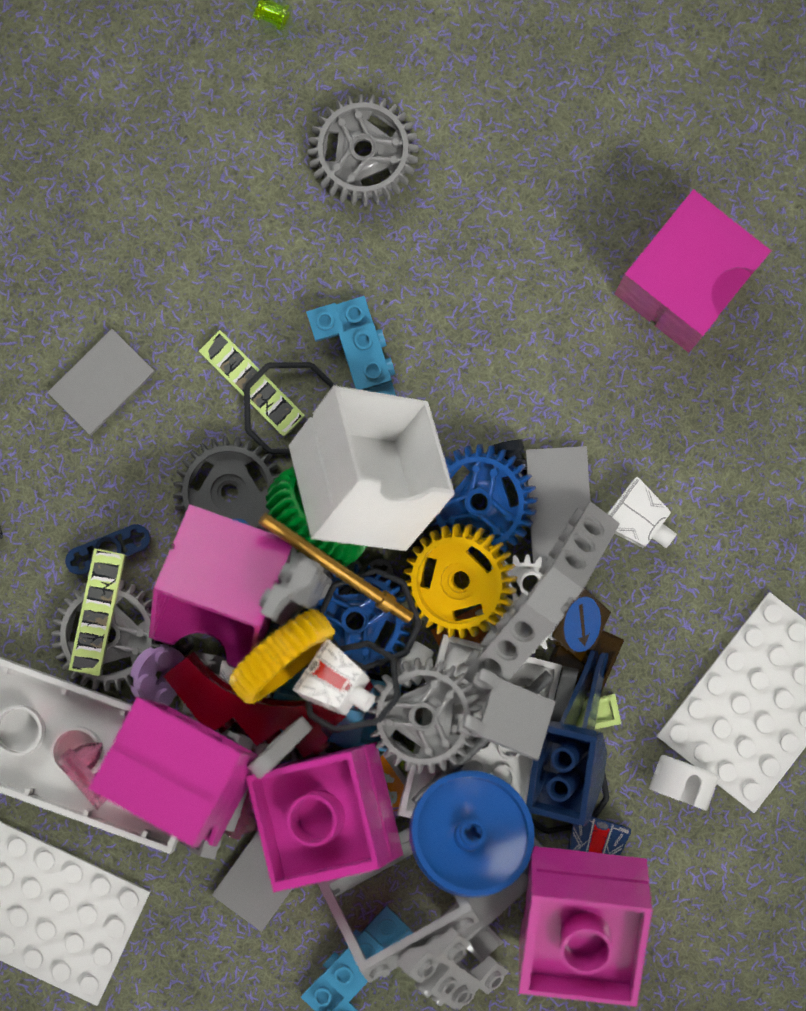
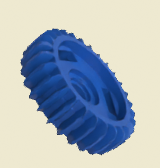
[430,444,538,558]
[303,564,412,676]

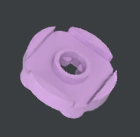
[130,644,185,706]

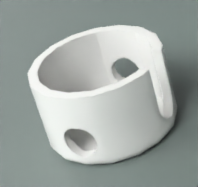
[648,755,719,811]

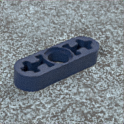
[65,524,151,575]

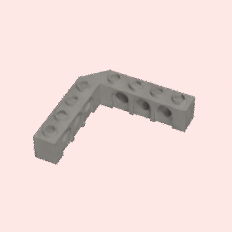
[464,501,620,696]

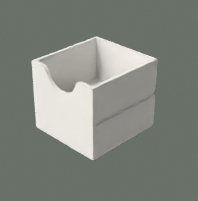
[289,386,455,551]

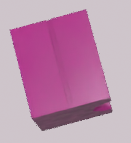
[614,189,771,353]
[149,504,293,669]
[88,697,258,847]
[246,742,404,893]
[519,846,652,1007]

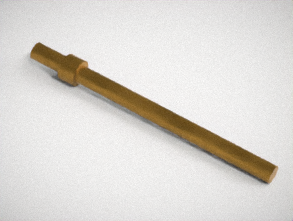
[259,513,414,623]

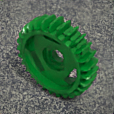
[265,466,367,567]

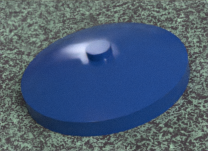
[409,770,534,898]

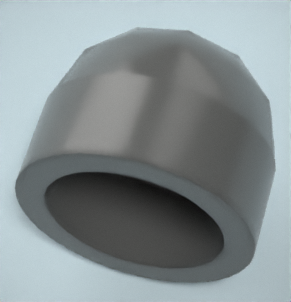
[169,634,194,655]

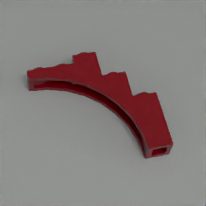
[163,652,374,758]

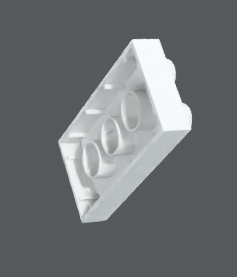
[0,657,178,854]

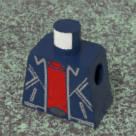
[568,816,632,856]

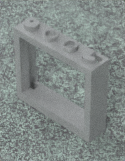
[317,828,479,983]

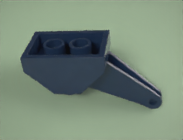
[526,650,608,826]

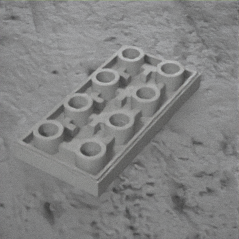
[526,446,590,566]

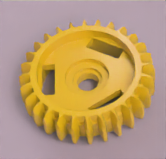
[403,524,517,639]
[229,609,335,704]

